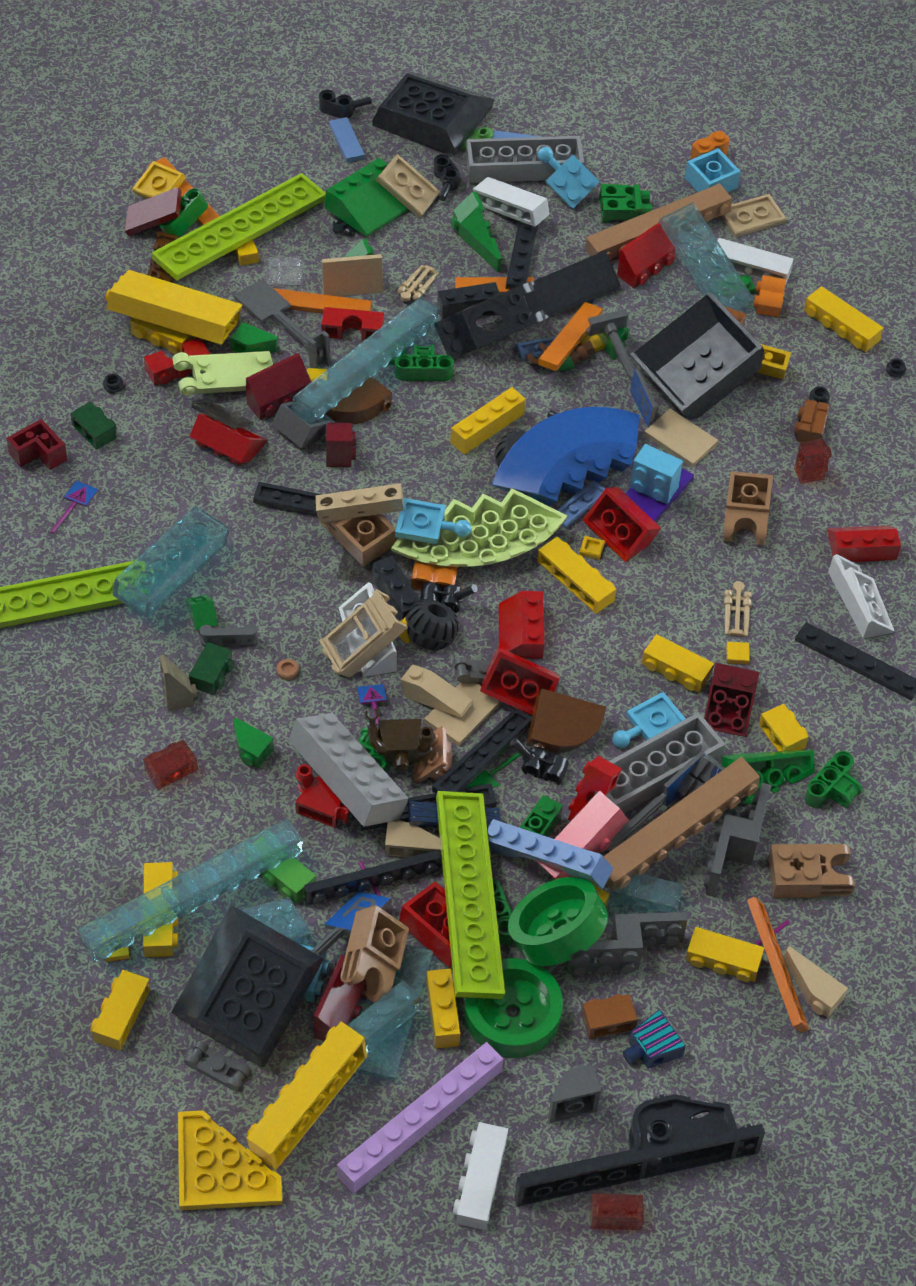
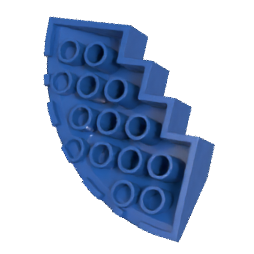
[491,407,639,507]

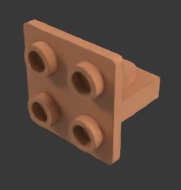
[413,726,452,783]

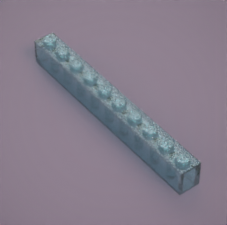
[292,297,440,424]
[78,818,303,962]

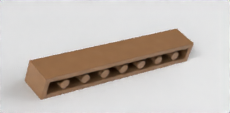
[585,184,732,260]
[603,757,760,892]

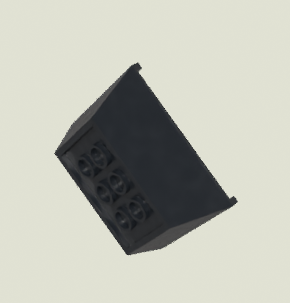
[372,72,494,155]
[630,292,764,419]
[171,905,325,1067]

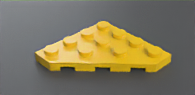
[178,1111,282,1210]

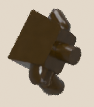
[364,708,435,772]

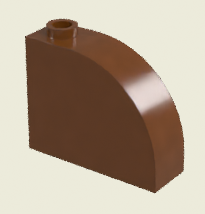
[313,366,392,424]
[526,689,606,753]

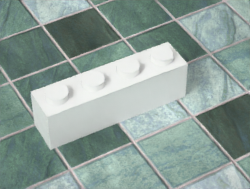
[473,177,549,227]
[710,238,793,285]
[453,1122,508,1230]

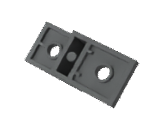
[703,783,771,897]
[566,912,688,975]

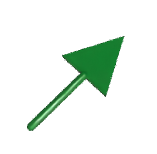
[467,753,521,787]

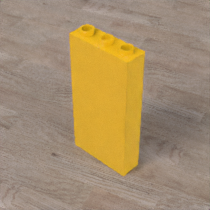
[105,270,242,345]

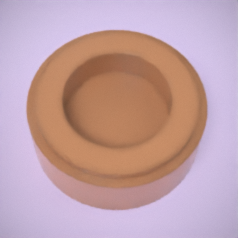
[277,659,299,681]

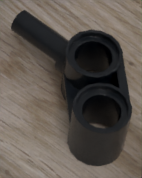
[319,89,372,118]
[433,154,460,201]
[420,582,478,613]
[510,738,569,785]

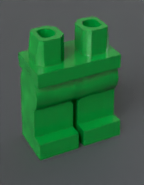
[599,184,652,223]

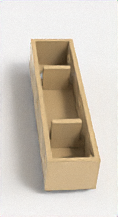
[316,483,404,523]

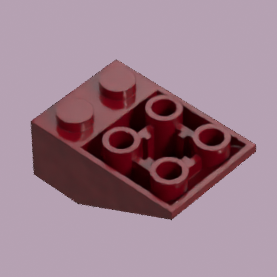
[704,663,760,737]

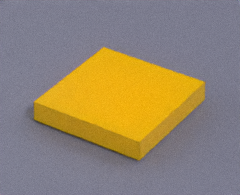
[132,161,186,199]

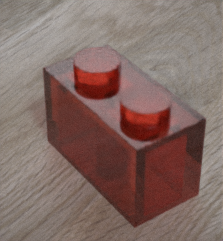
[794,439,832,484]
[143,739,198,790]
[590,1193,644,1230]

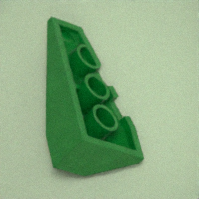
[451,191,502,272]
[721,750,815,805]

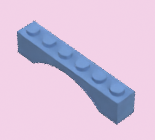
[487,819,614,889]

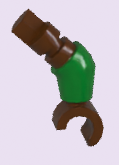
[525,341,595,372]

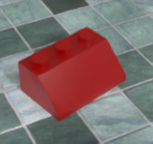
[617,221,676,288]
[189,414,268,465]
[583,487,661,562]
[827,525,901,562]
[499,591,545,659]
[480,647,560,715]
[399,881,452,968]

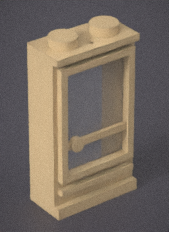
[319,589,408,678]

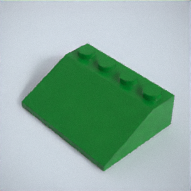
[324,158,409,237]

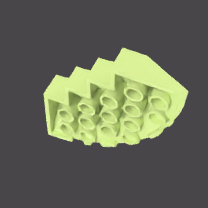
[391,489,567,567]

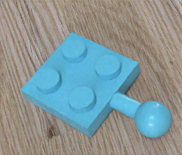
[538,147,600,209]
[395,498,472,544]
[612,692,686,748]

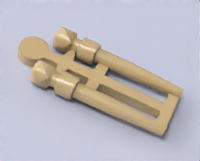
[398,265,439,302]
[724,581,752,637]

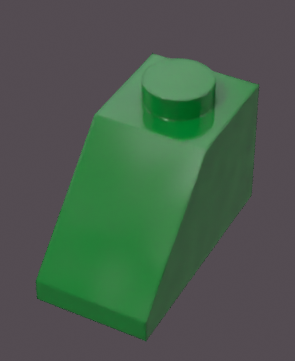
[185,594,218,630]
[233,717,274,768]

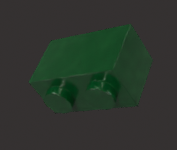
[70,401,117,450]
[189,642,234,696]

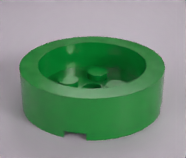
[508,877,608,966]
[464,958,563,1058]

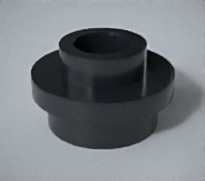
[886,358,906,377]
[103,373,124,393]
[809,386,830,403]

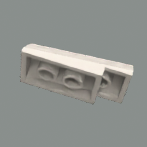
[828,554,895,638]
[339,582,397,677]

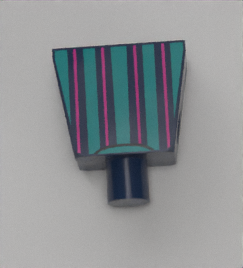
[623,1010,686,1069]

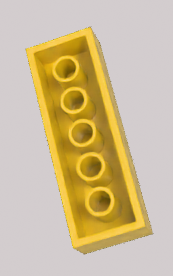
[246,1021,368,1171]

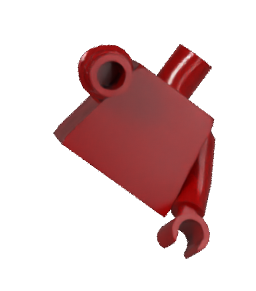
[295,764,351,829]

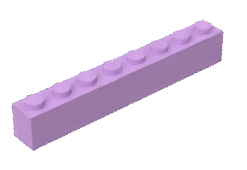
[337,1042,503,1194]

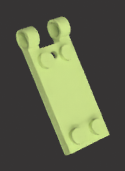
[172,351,273,396]

